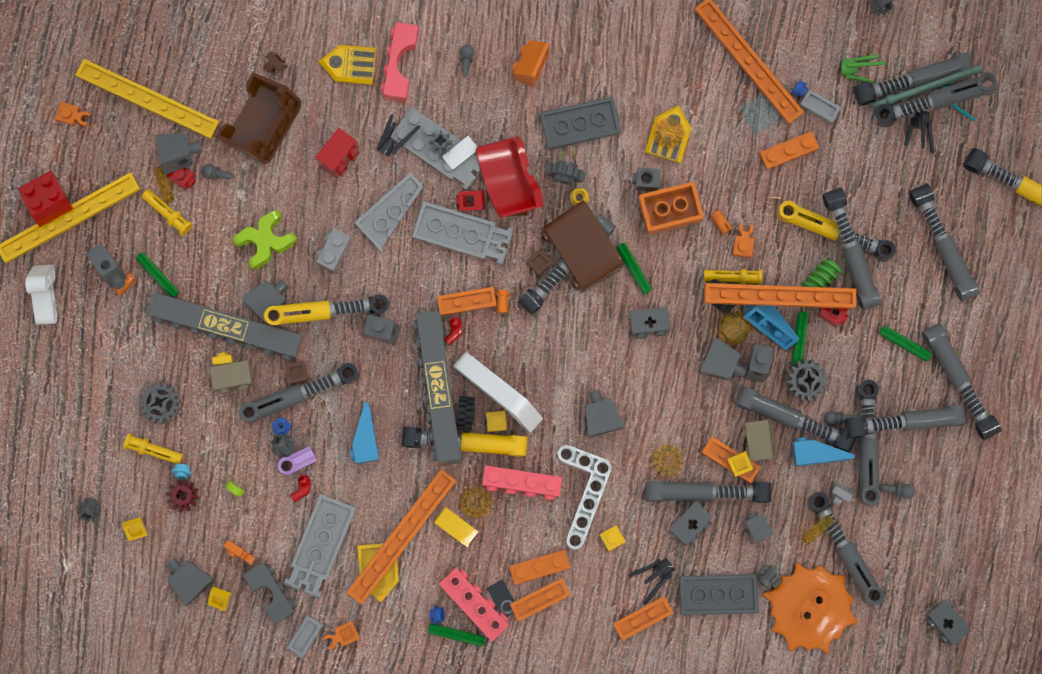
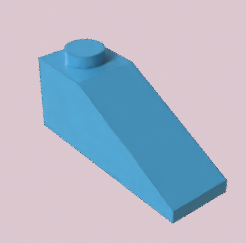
[743,305,799,350]
[350,402,380,465]
[791,437,854,467]

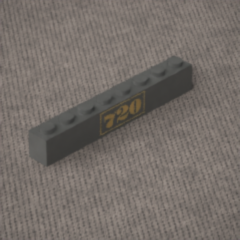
[148,292,303,361]
[413,310,461,467]

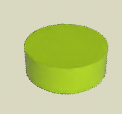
[226,480,245,497]

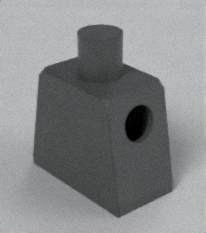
[155,133,202,175]
[86,242,127,290]
[241,279,289,326]
[360,315,401,345]
[699,338,748,381]
[745,343,773,383]
[585,390,624,438]
[167,558,215,606]

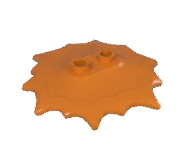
[762,562,858,654]

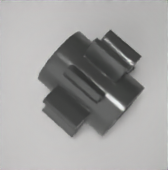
[870,0,894,16]
[429,130,453,155]
[271,433,295,458]
[76,498,101,522]
[758,565,782,589]

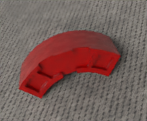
[476,136,544,218]

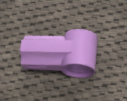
[278,446,317,476]

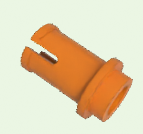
[711,210,732,235]
[112,272,137,296]
[495,290,510,313]

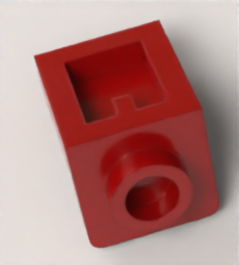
[167,168,197,191]

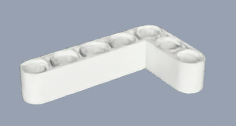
[453,352,543,433]
[557,445,612,550]

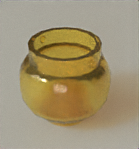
[718,310,753,344]

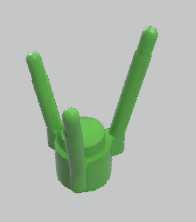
[841,54,886,84]

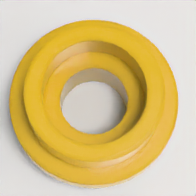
[570,188,589,205]

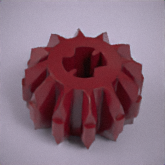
[166,479,200,512]

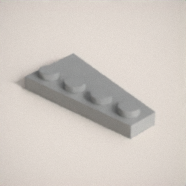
[354,172,423,251]

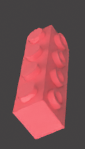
[482,465,562,500]
[439,568,509,642]

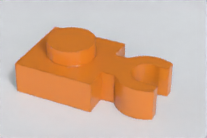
[55,102,91,127]
[732,223,754,258]
[224,540,256,565]
[323,621,361,650]

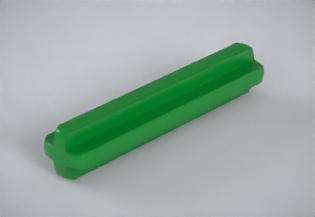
[616,243,652,295]
[136,252,180,298]
[791,311,809,367]
[879,325,932,362]
[428,624,485,646]

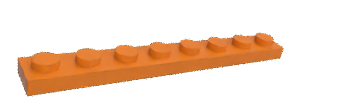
[694,0,804,125]
[704,283,856,309]
[346,469,457,605]

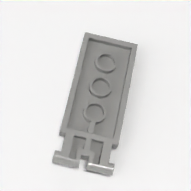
[390,107,481,190]
[412,201,514,265]
[283,494,357,599]

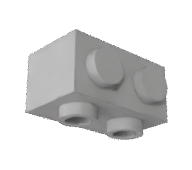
[315,228,352,274]

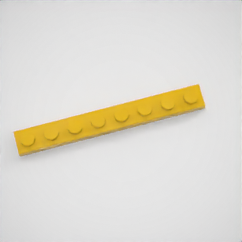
[75,59,220,140]
[0,172,141,264]

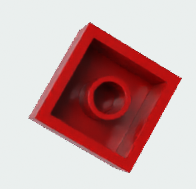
[315,127,360,179]
[17,170,73,227]

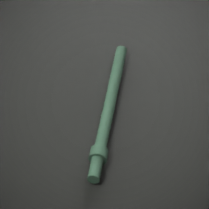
[872,65,984,109]

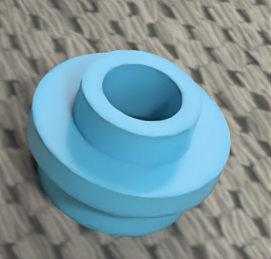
[172,464,191,479]

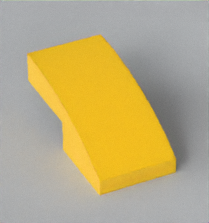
[434,507,478,547]

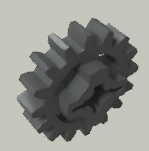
[544,160,586,185]
[785,359,828,401]
[139,382,182,424]

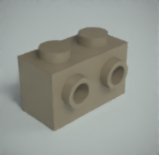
[210,360,254,394]
[743,420,777,461]

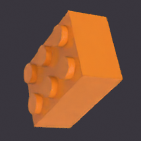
[638,182,704,236]

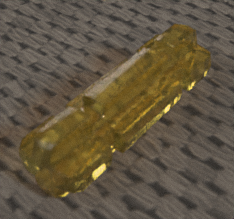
[153,166,175,203]
[802,515,834,544]

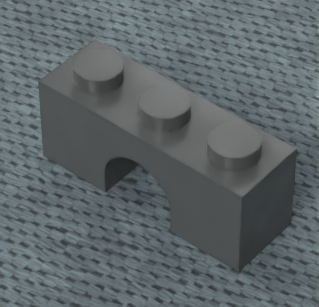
[243,562,296,625]

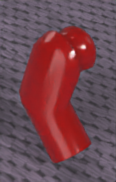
[444,317,463,346]
[290,474,311,502]

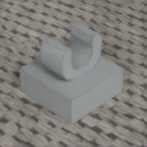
[832,482,853,506]

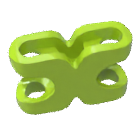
[232,210,298,270]

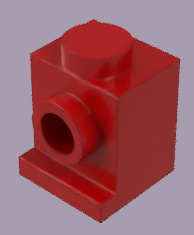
[456,189,485,211]
[817,308,849,328]

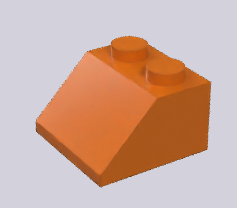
[511,40,550,87]

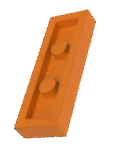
[759,131,819,171]
[437,287,497,316]
[701,436,761,484]
[509,550,570,585]
[510,578,571,622]
[613,596,673,641]

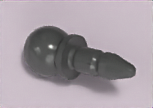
[460,45,475,77]
[202,164,235,180]
[824,411,858,426]
[879,483,915,499]

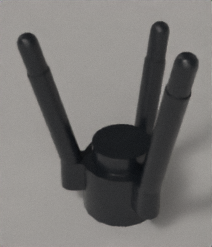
[904,111,935,153]
[376,114,420,157]
[629,558,675,604]

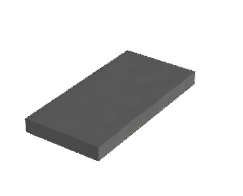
[540,97,622,150]
[679,574,759,615]

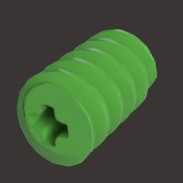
[800,258,843,288]

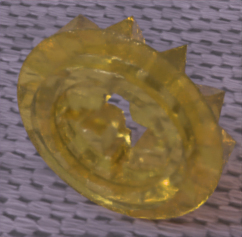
[654,117,685,148]
[653,445,684,476]
[460,487,491,518]

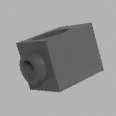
[632,167,660,191]

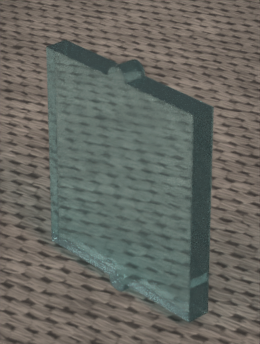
[739,94,783,134]

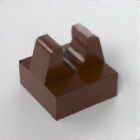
[263,51,288,74]

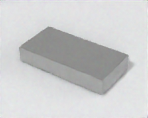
[799,89,842,125]
[287,615,324,658]

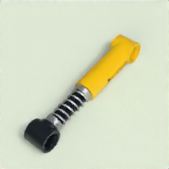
[963,148,1042,207]
[777,201,896,262]
[263,294,389,325]
[401,427,528,457]

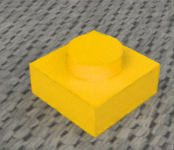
[212,353,234,366]
[486,411,507,432]
[728,451,754,477]
[122,517,148,541]
[599,525,626,552]
[207,587,231,611]

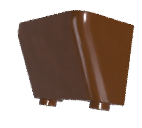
[216,73,301,164]
[541,200,623,294]

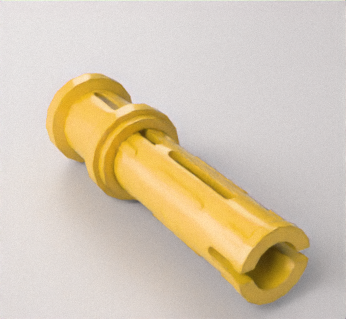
[141,189,193,237]
[704,268,762,285]
[123,433,183,464]

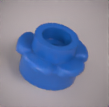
[791,80,808,97]
[272,417,291,436]
[429,605,445,625]

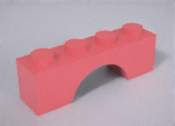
[380,22,419,103]

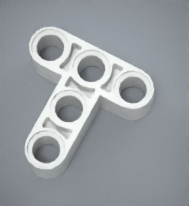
[26,264,57,325]

